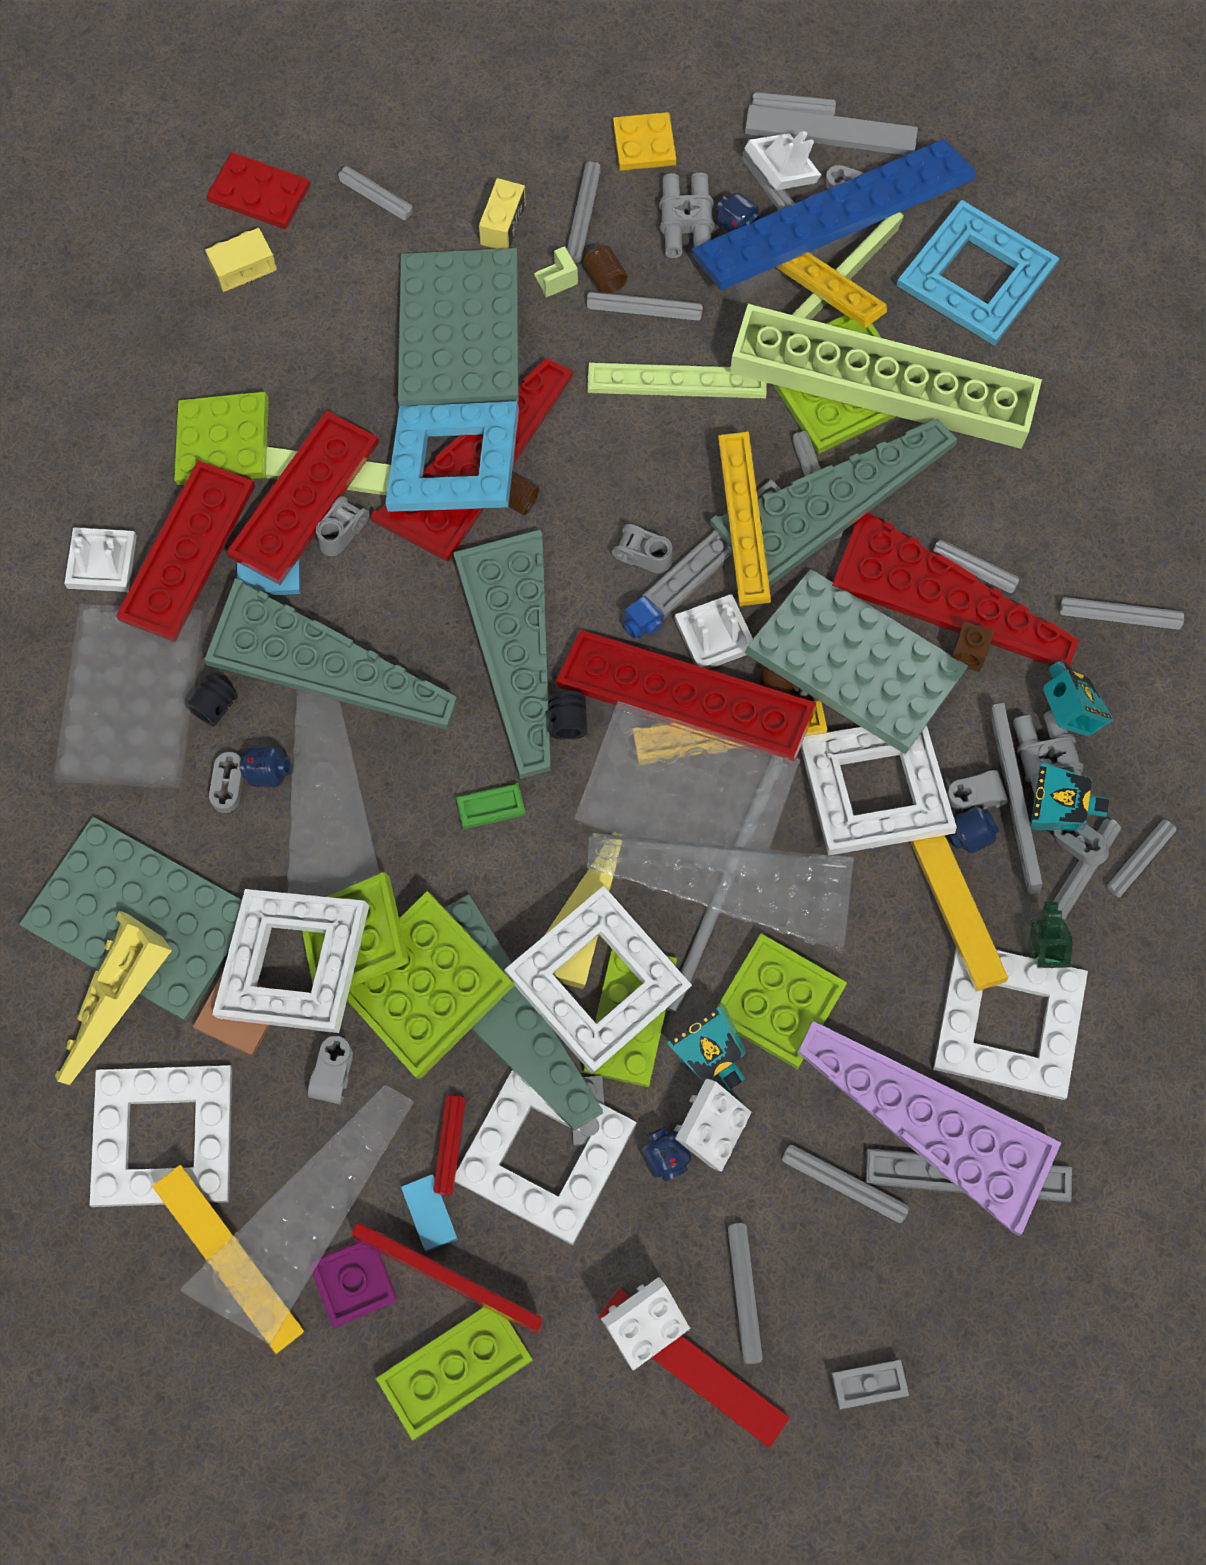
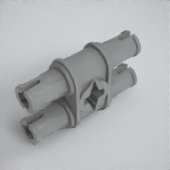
[659,173,715,258]
[1013,710,1084,796]

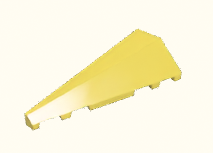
[544,834,624,989]
[55,911,172,1085]

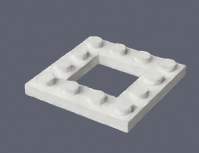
[801,726,956,856]
[503,886,692,1074]
[212,889,369,1033]
[933,948,1088,1100]
[90,1065,232,1207]
[455,1070,636,1245]

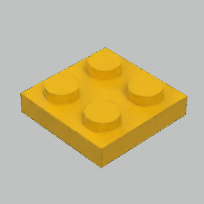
[613,112,676,171]

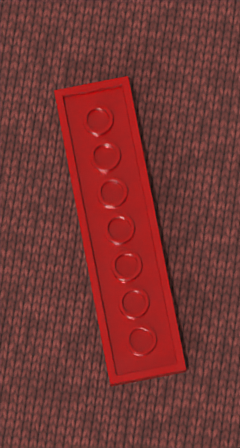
[556,630,816,762]

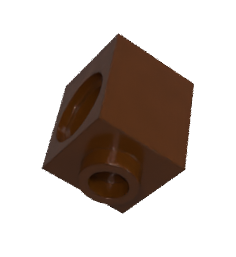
[952,621,994,672]

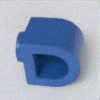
[623,596,664,639]

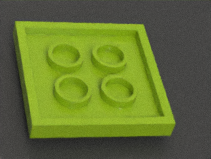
[174,392,269,485]
[302,872,409,987]
[717,934,847,1070]

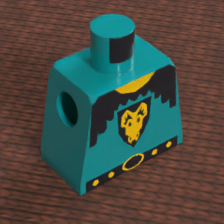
[1043,661,1114,737]
[1030,763,1109,830]
[667,1004,746,1090]

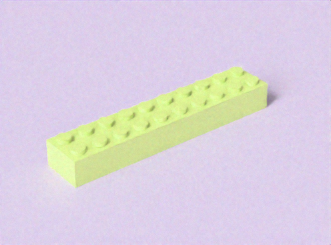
[730,304,1042,449]

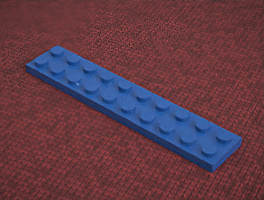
[692,139,975,291]

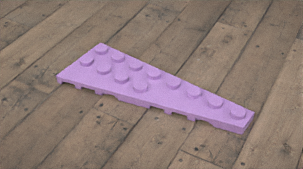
[798,1021,1061,1236]

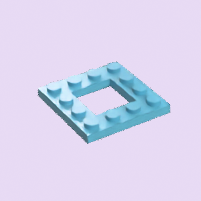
[897,200,1060,346]
[386,401,519,512]

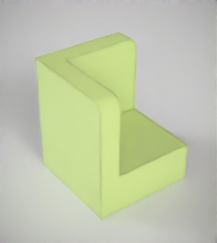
[535,246,578,297]

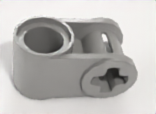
[316,496,369,556]
[612,524,673,573]
[946,770,1008,816]
[308,1036,353,1105]

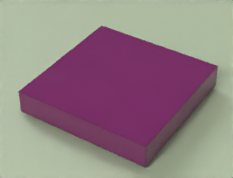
[308,1242,398,1329]

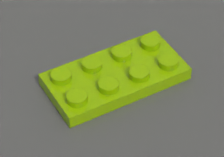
[584,949,677,1088]
[376,1307,533,1441]

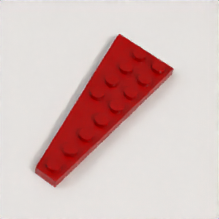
[371,358,573,562]
[832,512,1079,667]

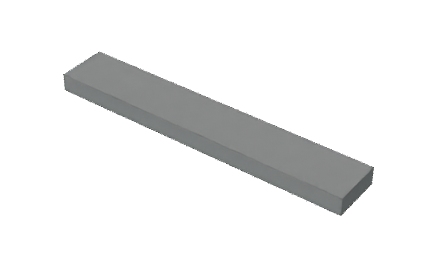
[745,105,918,155]
[642,479,781,619]
[991,703,1042,894]
[865,1149,1072,1202]

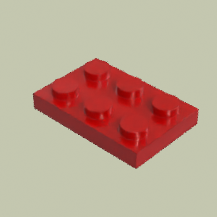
[207,152,310,230]

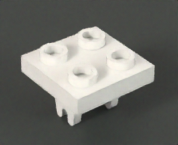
[744,131,821,190]
[64,528,137,592]
[674,594,753,669]
[674,1079,751,1172]
[601,1277,690,1371]

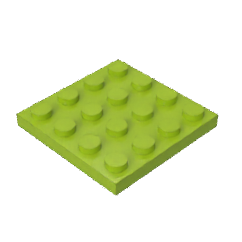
[773,315,897,455]
[347,891,515,1079]

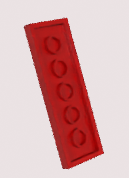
[227,411,379,585]
[116,460,255,642]

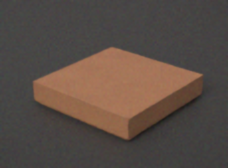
[193,973,270,1057]

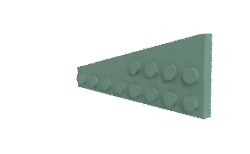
[710,418,958,587]
[453,530,551,779]
[205,578,457,730]
[445,894,603,1131]

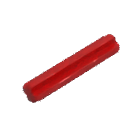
[433,1095,466,1196]

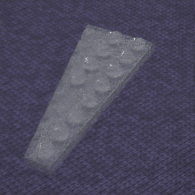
[287,689,380,897]
[587,833,853,953]
[180,1084,414,1345]

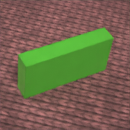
[456,783,526,829]

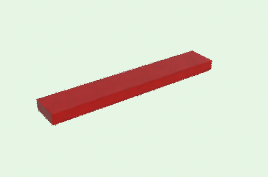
[351,1223,544,1336]
[598,1289,790,1448]

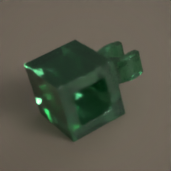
[1029,902,1073,968]

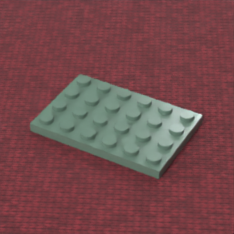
[398,248,519,407]
[745,569,968,755]
[19,817,242,1022]

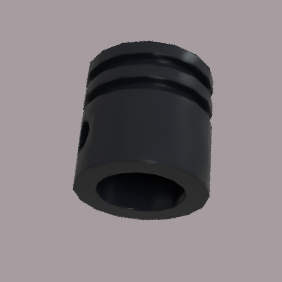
[184,674,238,727]
[548,691,587,740]

